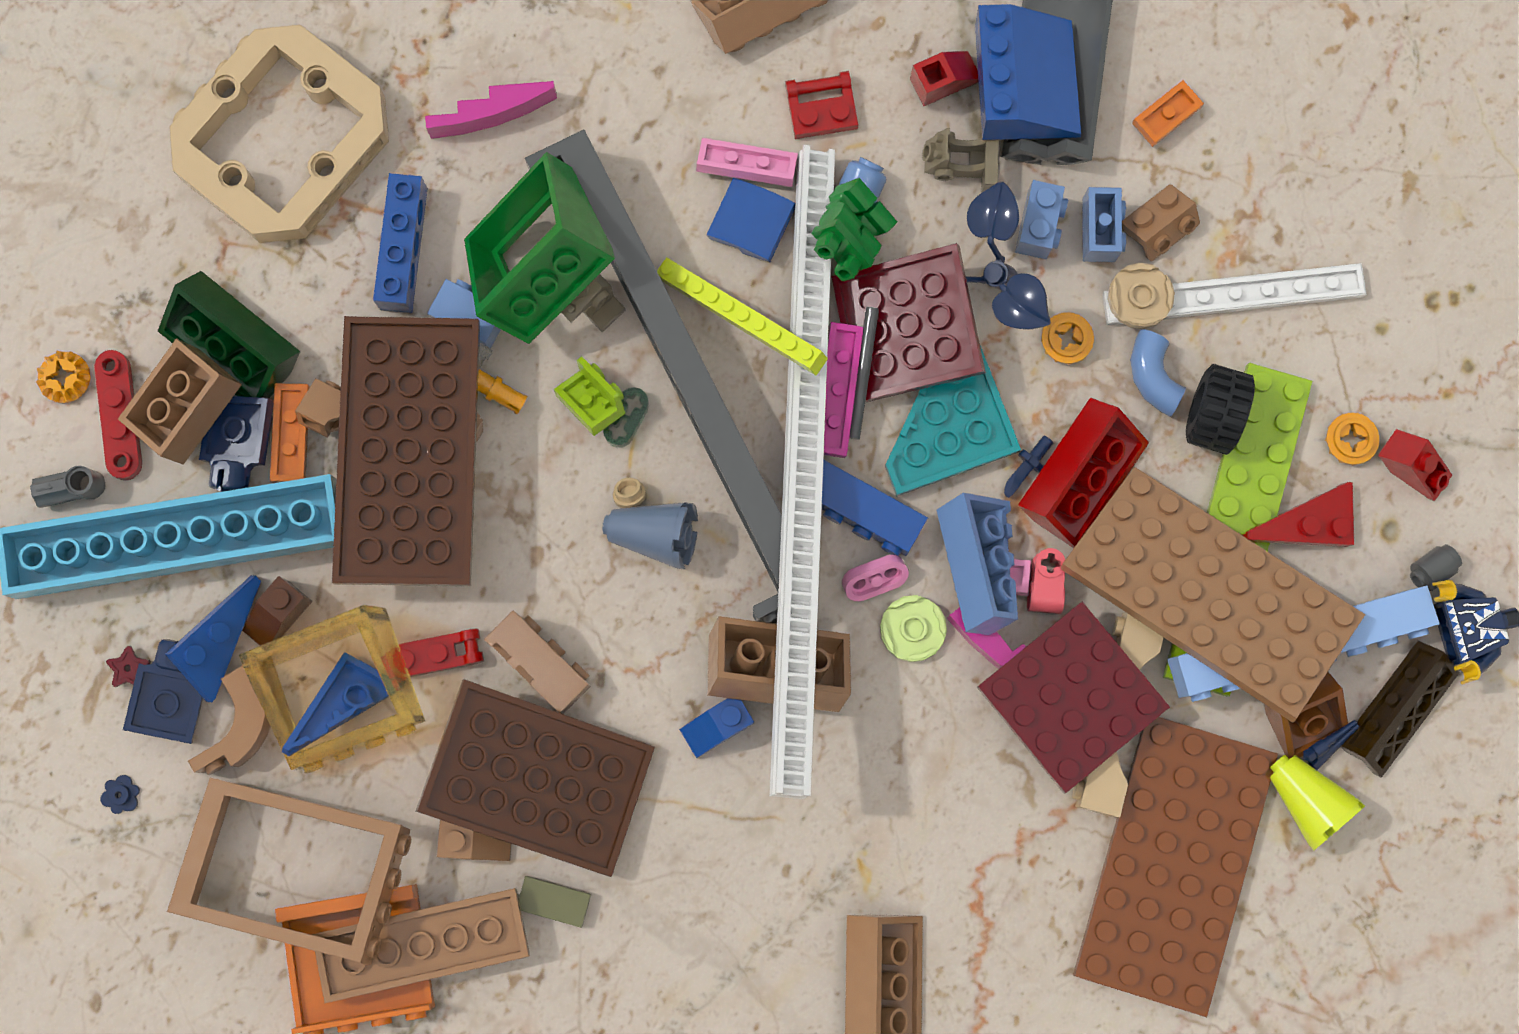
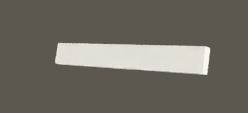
[1102,263,1367,325]

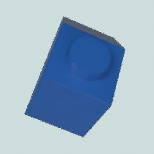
[679,698,754,758]

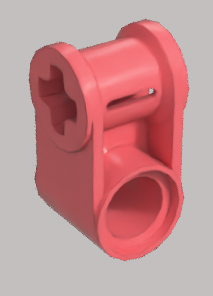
[1027,548,1065,614]

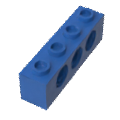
[373,173,428,313]

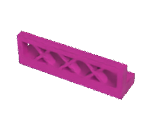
[824,322,863,458]

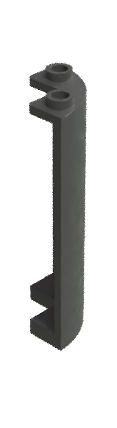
[1001,0,1113,165]

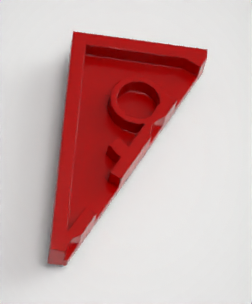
[1242,482,1354,547]

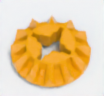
[1041,312,1094,365]
[36,351,90,403]
[1325,413,1379,466]

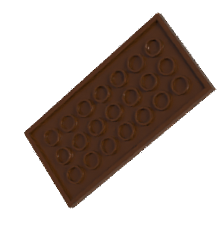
[332,316,480,586]

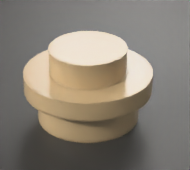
[613,478,646,508]

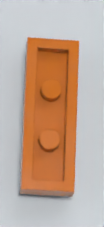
[270,383,310,483]

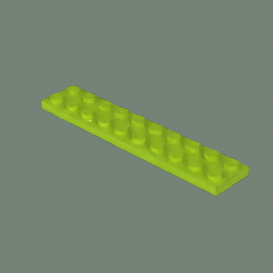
[1162,363,1313,697]

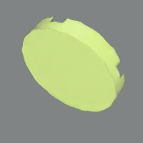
[880,595,947,662]

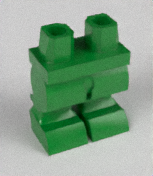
[811,178,898,281]

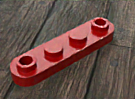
[94,350,142,480]

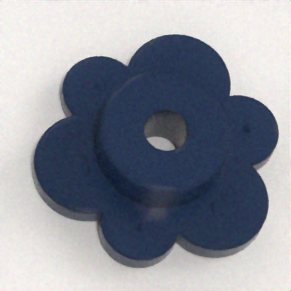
[100,775,140,814]

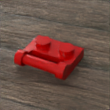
[785,71,858,139]

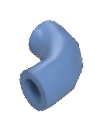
[1130,329,1186,417]

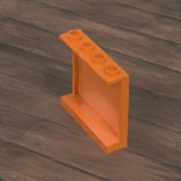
[275,884,435,1034]

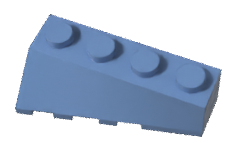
[937,493,1018,635]

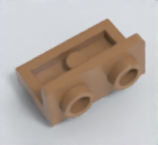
[1122,184,1200,261]

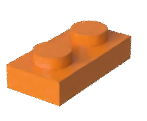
[1132,80,1204,147]

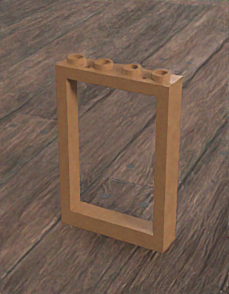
[167,777,412,965]

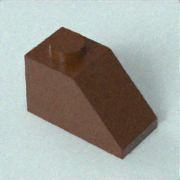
[242,576,312,652]

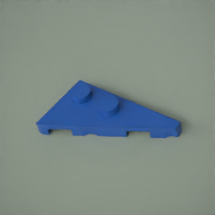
[165,575,261,702]
[282,652,401,756]

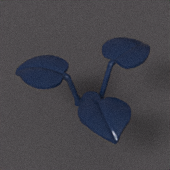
[966,182,1051,330]

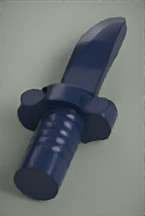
[1004,435,1054,498]

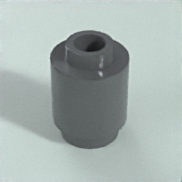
[1410,544,1462,591]

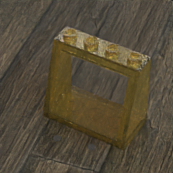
[239,605,425,774]

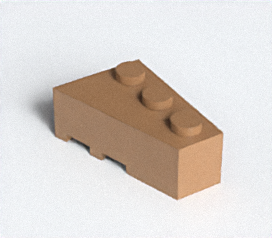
[484,610,591,714]

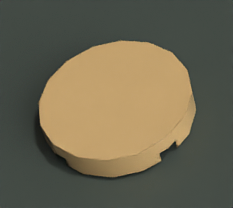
[1107,263,1175,329]

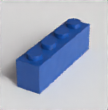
[822,459,928,556]

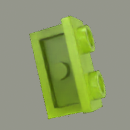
[554,356,626,436]

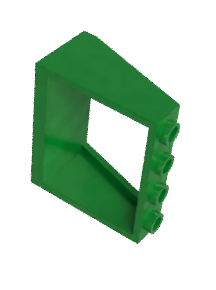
[464,152,615,344]

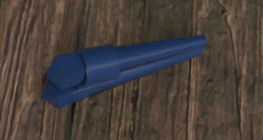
[1303,720,1359,770]

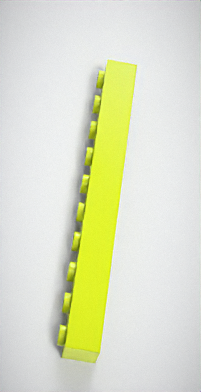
[657,257,828,376]

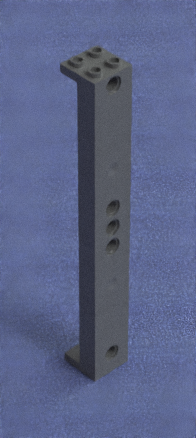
[525,129,819,624]

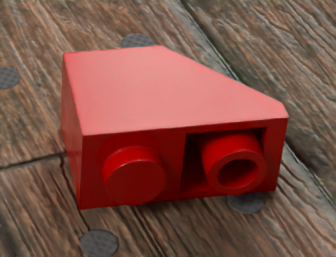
[910,51,979,107]
[1378,429,1452,501]

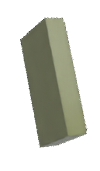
[519,876,592,928]

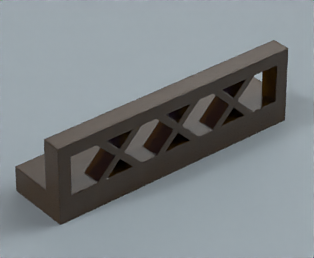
[1341,640,1460,778]

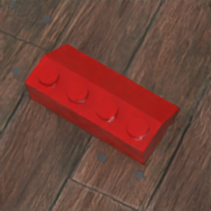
[1018,398,1149,548]

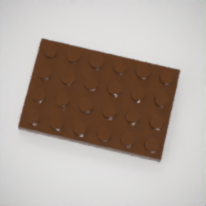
[415,679,655,877]

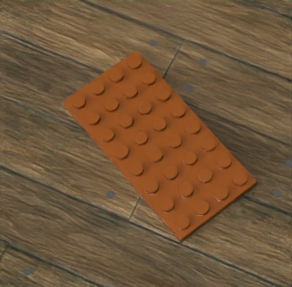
[1073,717,1278,1018]

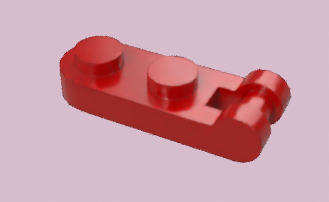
[388,628,484,677]

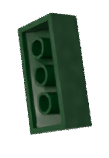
[158,271,300,398]

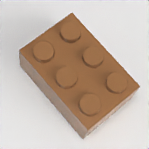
[118,338,242,465]

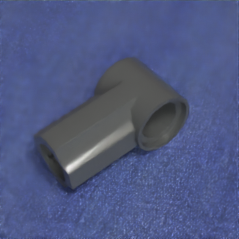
[30,466,105,508]

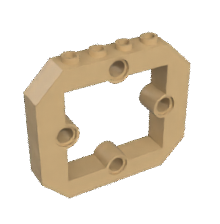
[169,24,389,243]

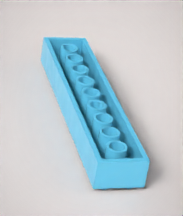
[0,474,337,599]

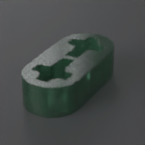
[603,387,649,448]

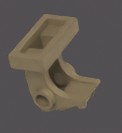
[922,128,999,193]
[561,274,626,332]

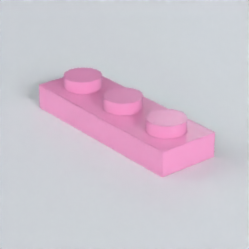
[696,138,798,187]

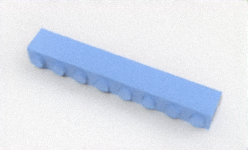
[1167,586,1439,702]

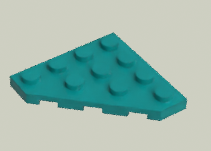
[885,345,1021,497]

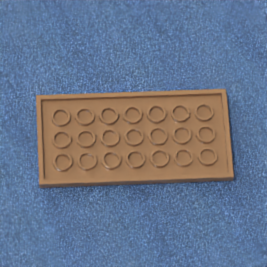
[1061,467,1365,723]

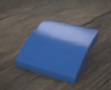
[706,178,795,262]

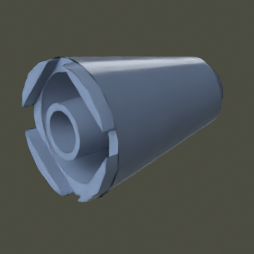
[602,502,698,569]

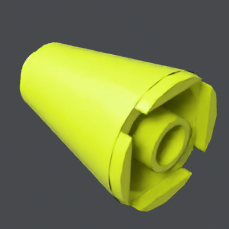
[1269,755,1365,851]

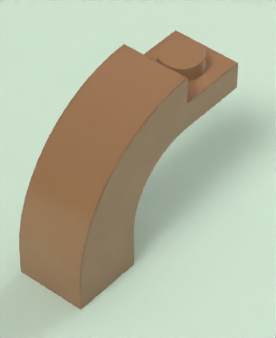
[188,661,273,775]

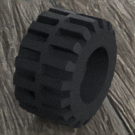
[1186,364,1255,455]

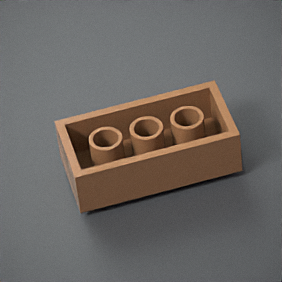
[707,616,851,712]

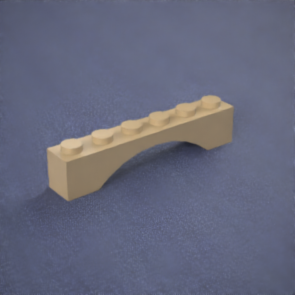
[1072,612,1164,818]

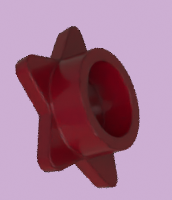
[106,646,150,687]

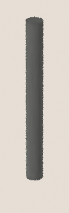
[849,307,879,440]

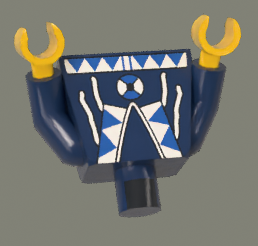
[1432,580,1519,685]

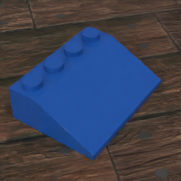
[975,4,1081,140]

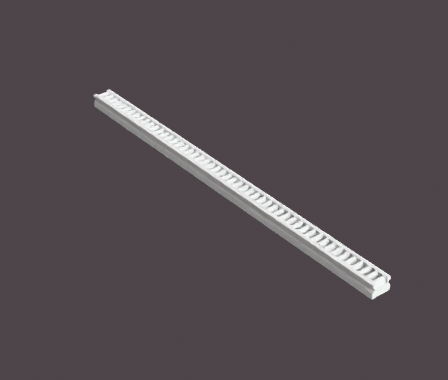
[769,145,835,799]

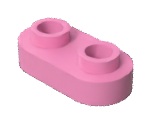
[842,555,909,601]

